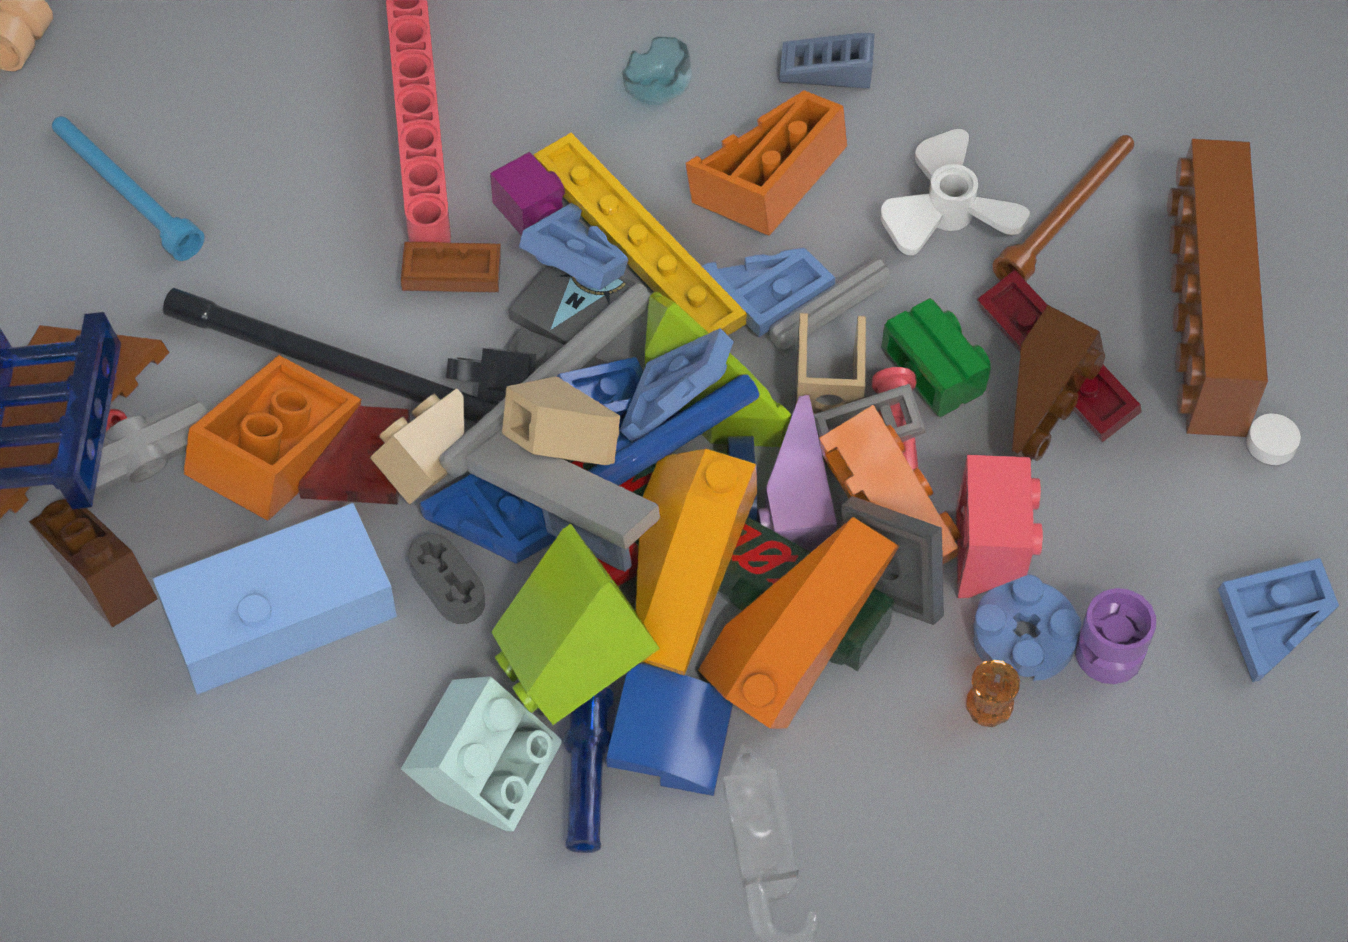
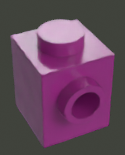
[490,152,565,236]

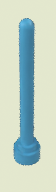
[52,116,205,261]

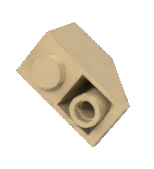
[502,376,620,465]
[370,388,464,505]

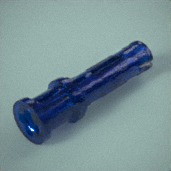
[564,687,614,853]

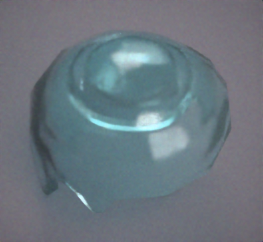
[622,36,692,105]

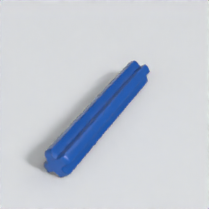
[588,375,760,486]

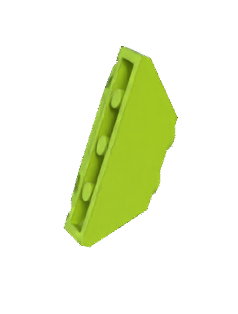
[645,291,791,447]

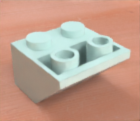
[401,676,563,831]

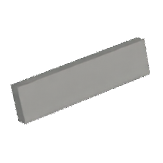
[465,430,660,550]

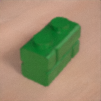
[881,298,991,418]

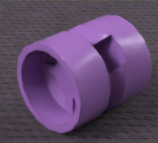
[1075,588,1156,684]

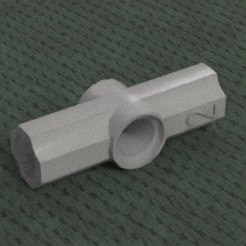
[56,396,208,504]

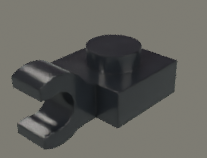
[446,347,536,401]

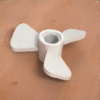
[881,129,1030,256]

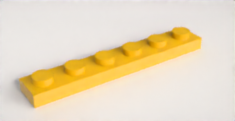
[533,133,747,336]

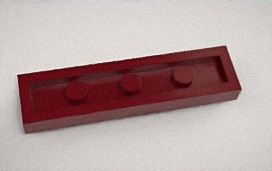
[977,270,1142,442]

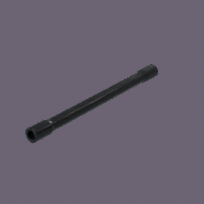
[163,288,500,423]

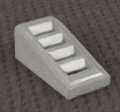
[814,384,926,442]

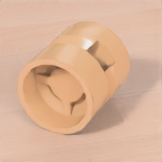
[0,0,53,71]

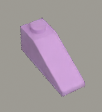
[757,395,837,555]

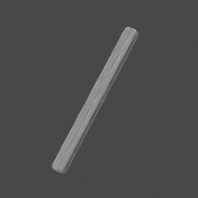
[439,283,651,478]

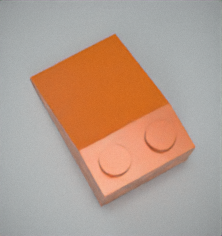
[184,355,362,521]

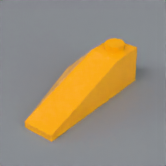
[635,449,757,676]

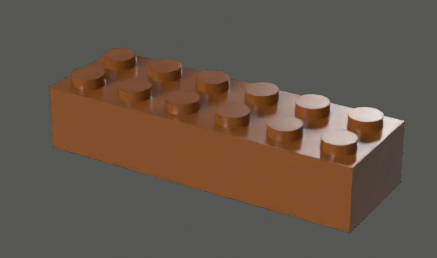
[1167,138,1268,437]

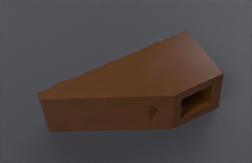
[1012,305,1105,461]
[29,497,158,628]

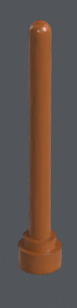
[992,135,1134,282]

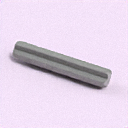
[769,259,891,350]

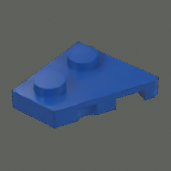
[420,474,557,564]

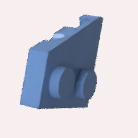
[519,203,628,290]
[702,248,835,337]

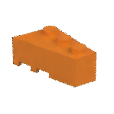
[685,90,847,236]
[819,405,962,565]

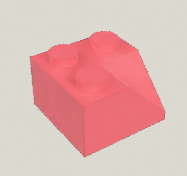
[956,455,1043,598]

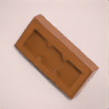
[401,242,501,292]

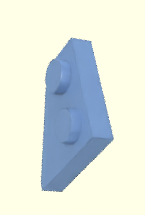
[620,328,734,442]
[1218,558,1339,682]

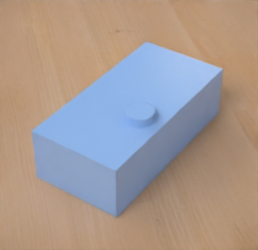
[152,503,397,695]

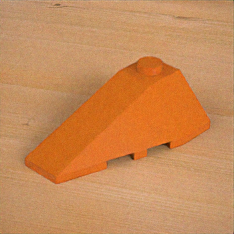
[698,517,899,729]

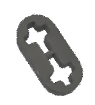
[409,534,485,624]

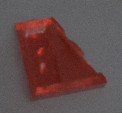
[298,406,411,505]

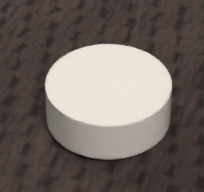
[1246,413,1301,465]

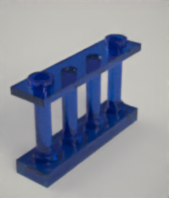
[0,312,121,509]

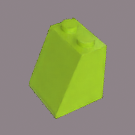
[491,523,660,725]

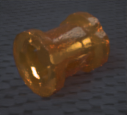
[965,660,1020,727]

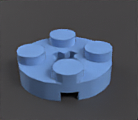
[973,574,1081,681]

